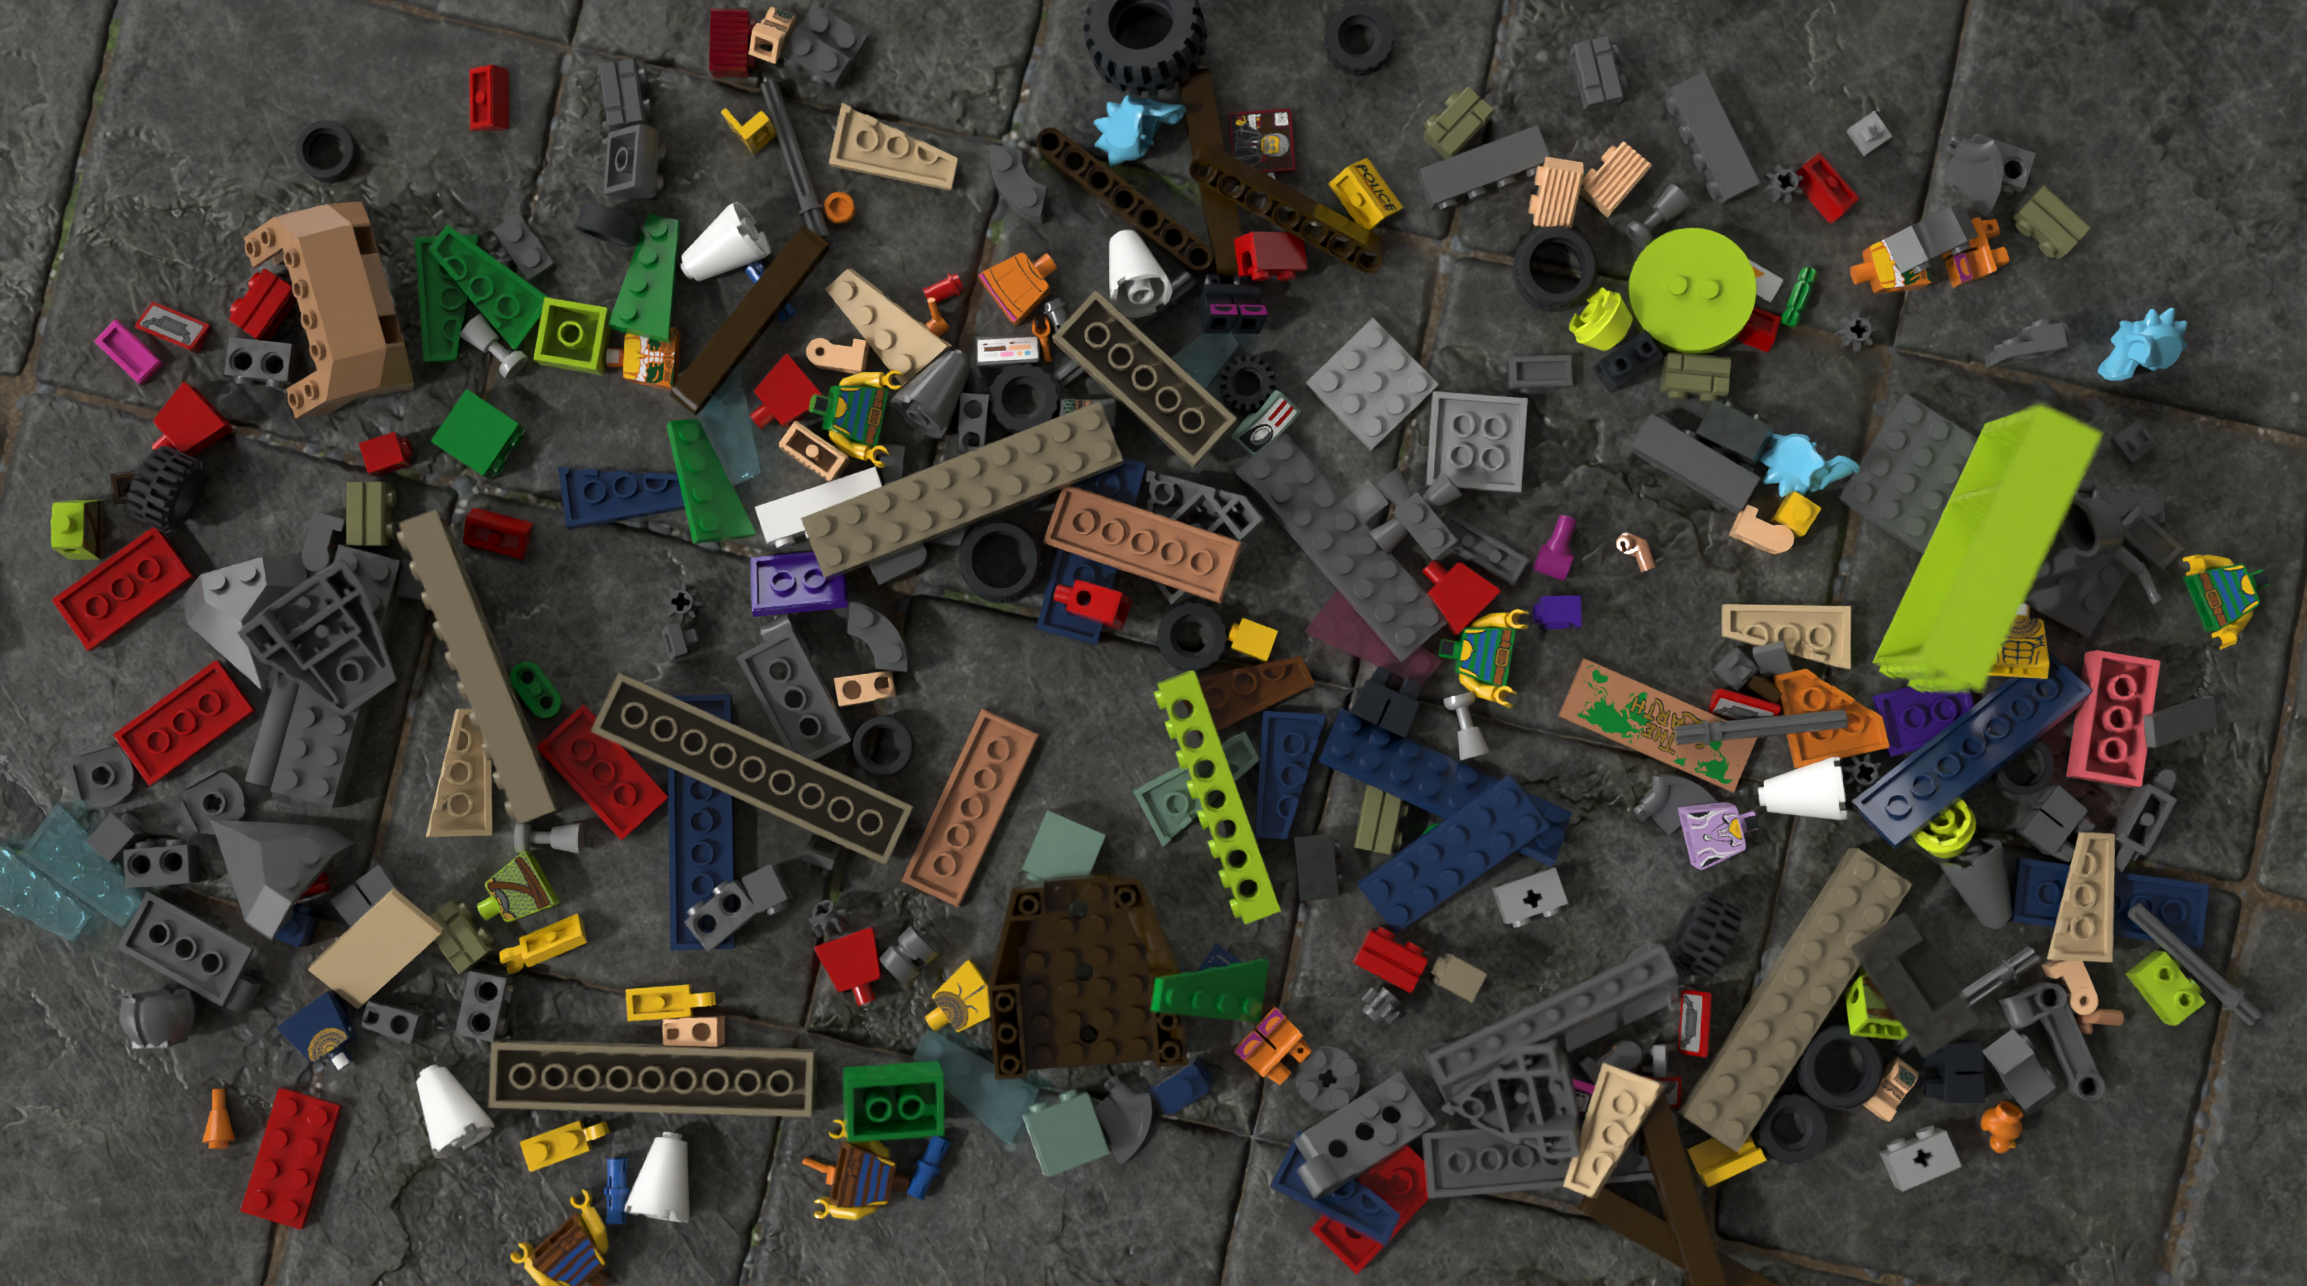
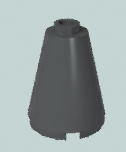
[891,349,972,439]
[1939,837,2013,929]

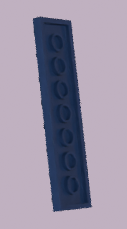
[1852,649,2093,850]
[668,694,736,950]
[1318,709,1572,867]

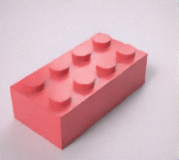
[2066,650,2160,787]

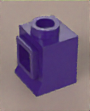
[1533,595,1582,630]

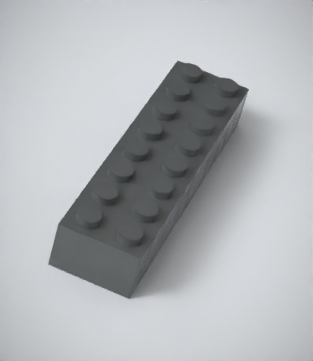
[270,545,402,808]

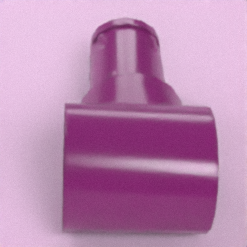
[1533,515,1577,581]

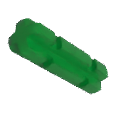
[1781,267,1818,328]

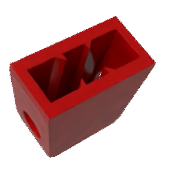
[749,354,823,429]
[151,381,234,457]
[1422,559,1501,636]
[1054,580,1132,631]
[814,926,883,1006]

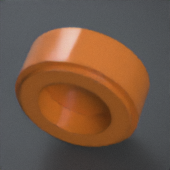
[824,192,856,225]

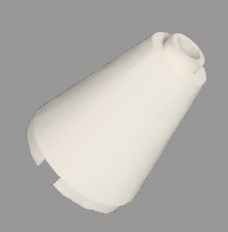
[680,202,771,282]
[1109,230,1172,318]
[1758,756,1847,820]
[416,1065,494,1158]
[624,1132,689,1223]

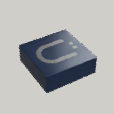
[1198,944,1242,971]

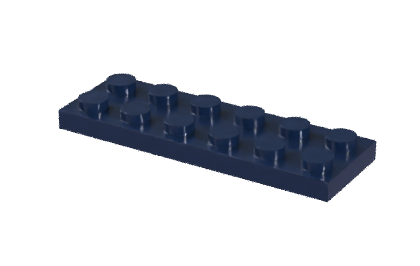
[1036,457,1146,646]
[1357,773,1550,934]
[2009,858,2209,948]

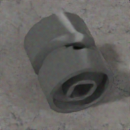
[879,926,939,986]

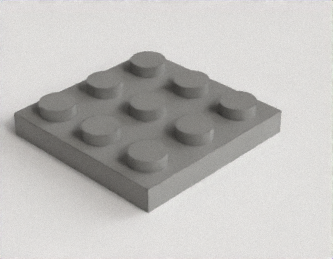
[1305,318,1439,451]
[1426,391,1528,493]

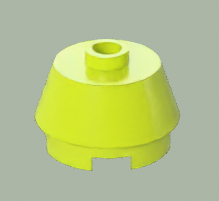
[1569,288,1633,351]
[1913,800,1976,858]

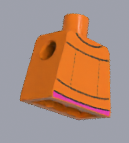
[978,252,1057,328]

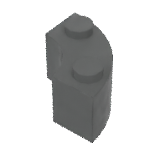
[990,144,1048,225]
[1884,202,1978,274]
[847,602,910,673]
[1982,1029,2057,1119]

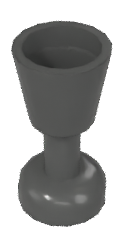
[1624,184,1692,249]

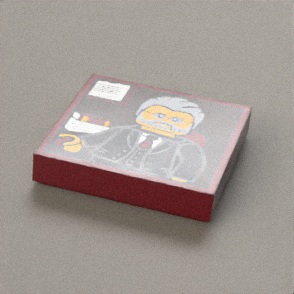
[1228,108,1295,174]

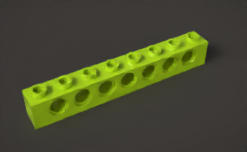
[1154,670,1281,924]

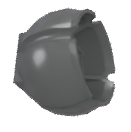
[119,989,197,1048]

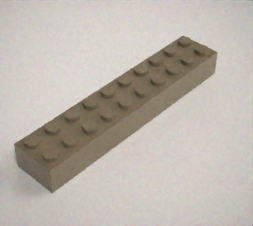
[801,401,1123,580]
[397,509,561,824]
[591,673,913,865]
[1676,848,1912,1152]
[489,1040,818,1117]

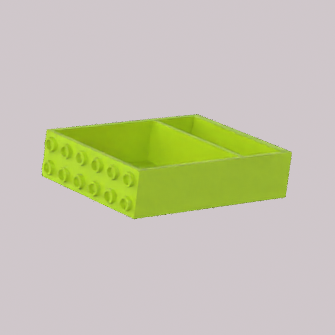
[1872,405,2102,693]

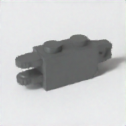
[2109,768,2177,872]

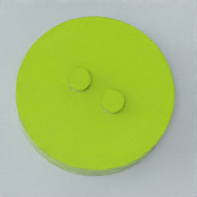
[1627,228,1757,355]

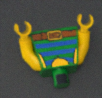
[809,370,904,468]
[2183,554,2269,650]
[1438,609,1529,708]

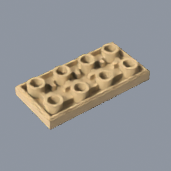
[308,888,443,1010]

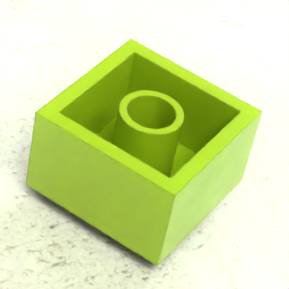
[534,297,612,375]

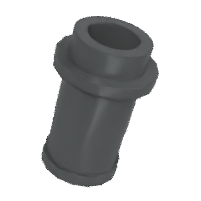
[1043,298,1069,333]

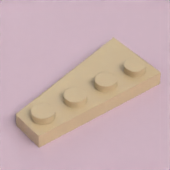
[829,103,958,191]
[825,269,951,386]
[1722,604,1851,670]
[426,709,492,837]
[2047,832,2115,962]
[1563,1063,1665,1198]

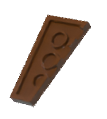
[1182,656,1315,739]

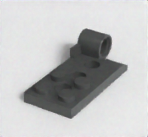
[736,613,854,761]
[117,891,262,1014]
[1294,1071,1436,1200]

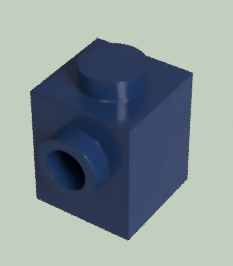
[274,902,321,947]

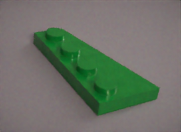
[608,213,681,344]
[428,225,549,351]
[414,234,479,364]
[666,418,756,544]
[1151,958,1269,1023]

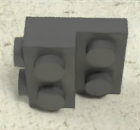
[781,4,869,91]
[1984,319,2070,368]

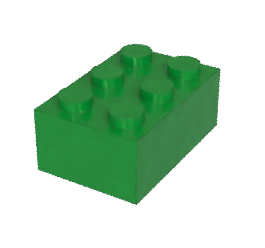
[843,1061,944,1142]

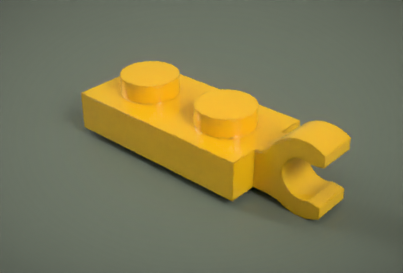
[499,913,587,974]
[626,984,716,1021]
[519,1119,610,1172]

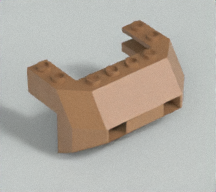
[244,201,414,419]

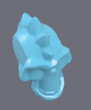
[1094,95,1186,167]
[2098,308,2188,381]
[1759,433,1860,497]

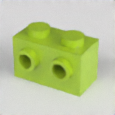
[2125,950,2206,1026]

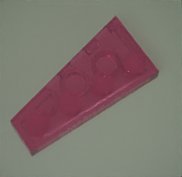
[1303,590,1442,687]

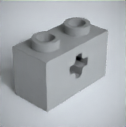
[1492,867,1568,928]
[1880,1126,1962,1192]

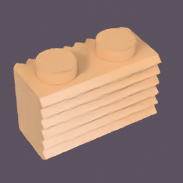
[1579,141,1652,218]
[1528,157,1584,228]
[779,421,851,482]

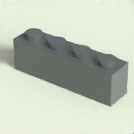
[1665,71,1760,206]
[1418,125,1550,211]
[1627,413,1760,513]

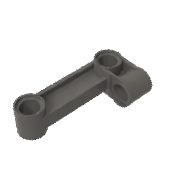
[1998,982,2106,1102]

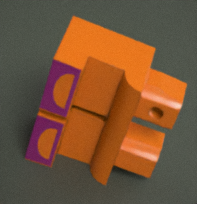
[1942,217,2010,288]
[1234,1006,1312,1085]

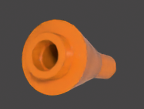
[202,1089,235,1149]

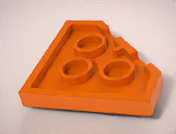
[1773,669,1890,768]

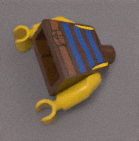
[814,1119,909,1220]
[511,1189,610,1286]

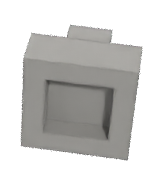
[1846,111,1892,156]

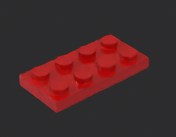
[51,527,195,652]
[113,660,256,786]
[536,704,668,841]
[240,1087,343,1230]
[1310,1145,1429,1275]

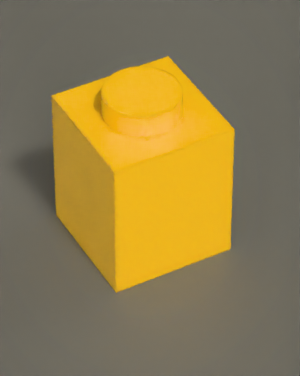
[1770,491,1822,538]
[1227,618,1278,662]

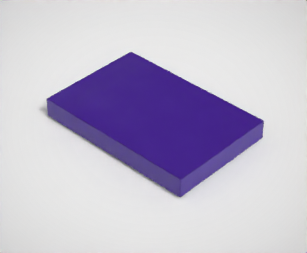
[750,551,848,617]
[1872,687,1975,757]

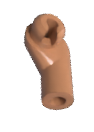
[1616,533,1656,572]
[2075,1008,2124,1035]

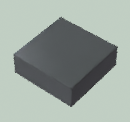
[1753,641,1793,678]

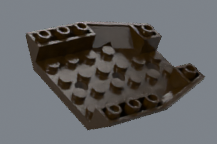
[987,874,1188,1080]

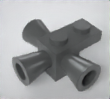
[1369,467,1463,561]

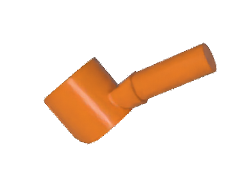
[925,297,949,337]
[1032,316,1052,362]
[802,1156,836,1185]

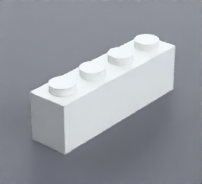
[755,467,883,548]

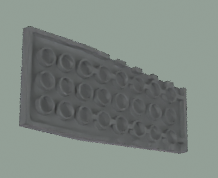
[1837,393,2137,638]

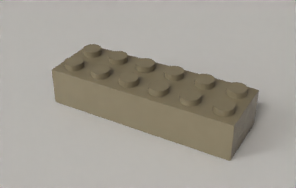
[1052,290,1237,469]

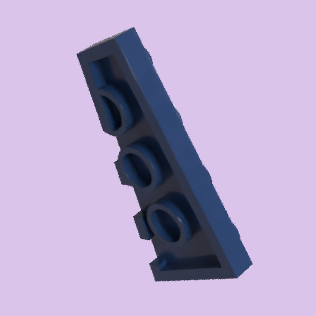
[558,467,685,530]
[1255,711,1326,839]
[1270,1130,1400,1246]

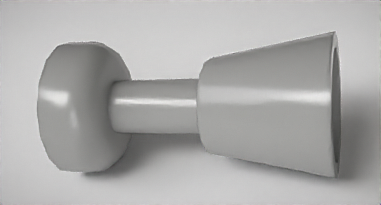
[460,314,528,380]
[1443,691,1490,760]
[514,822,584,854]

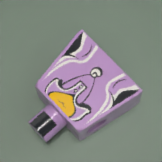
[1678,802,1759,870]

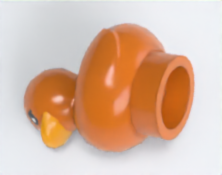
[1981,1101,2023,1153]

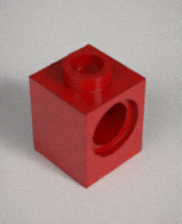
[358,432,413,477]

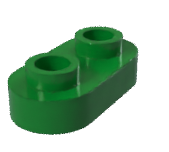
[510,662,563,719]

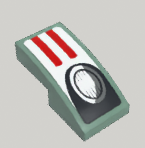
[1231,390,1301,456]

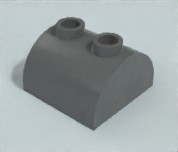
[603,124,666,199]

